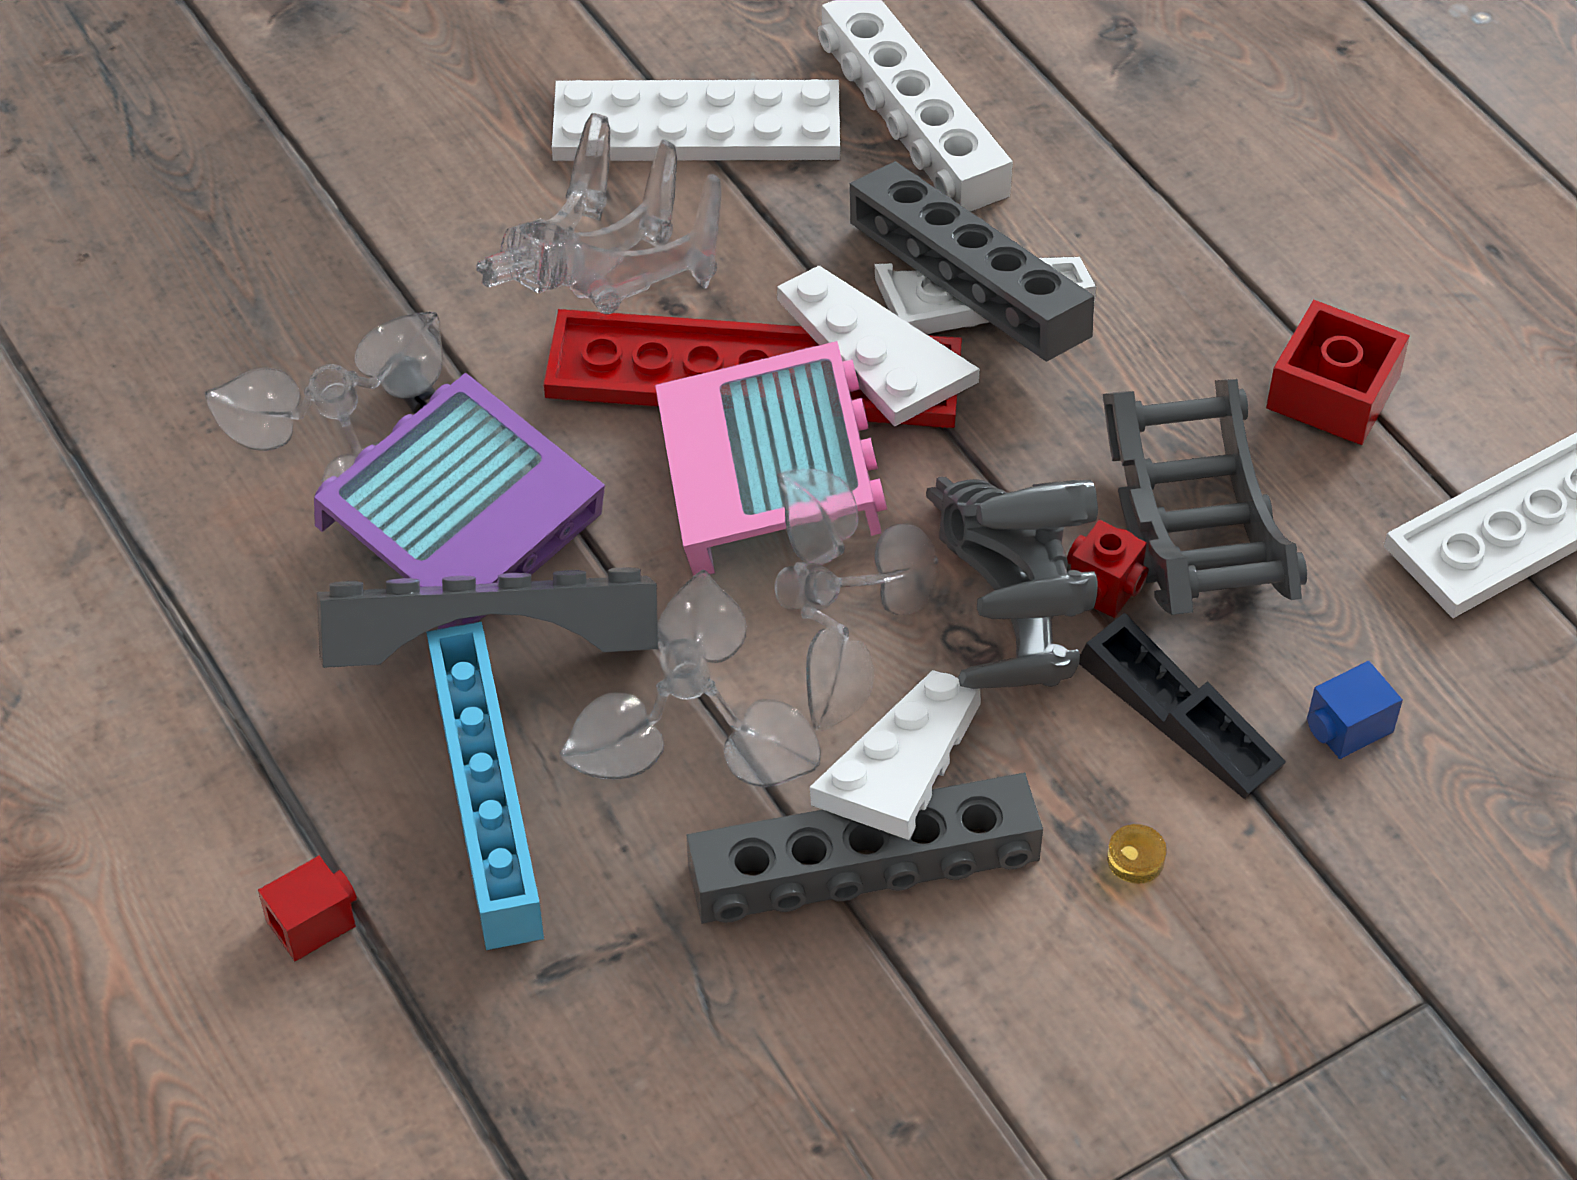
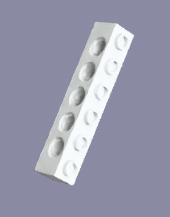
[818,0,1013,212]

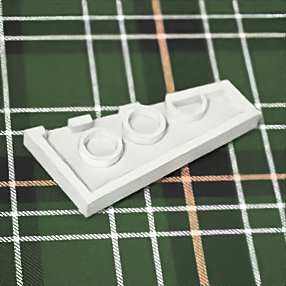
[875,257,1096,335]
[777,266,980,427]
[810,670,981,840]

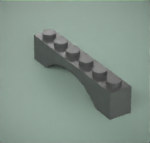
[317,567,658,668]

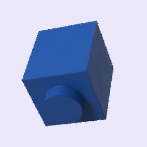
[1307,660,1403,759]

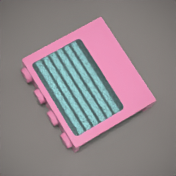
[655,341,887,578]

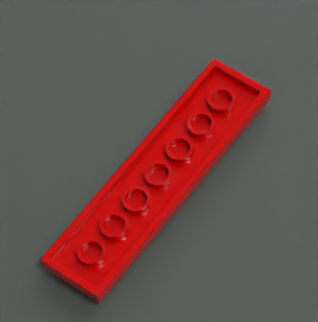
[544,309,962,428]

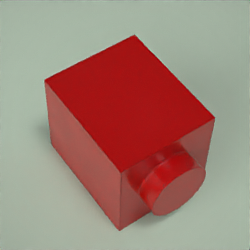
[258,855,357,962]

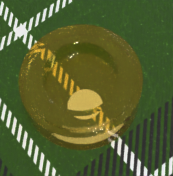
[1107,824,1167,884]

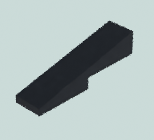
[1079,612,1286,799]

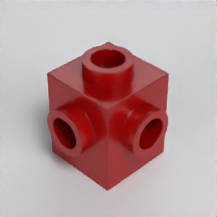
[1067,519,1149,618]

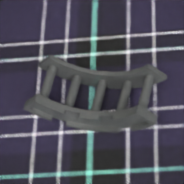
[1103,379,1307,615]

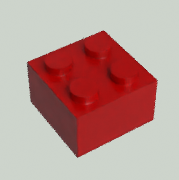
[1266,299,1410,445]

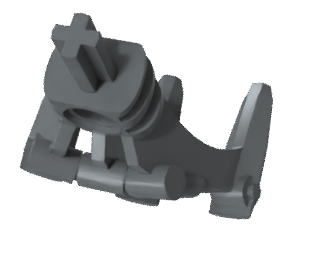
[926,477,1098,689]

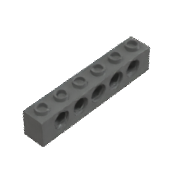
[849,161,1094,362]
[686,772,1043,924]

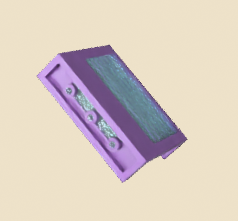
[314,373,605,629]

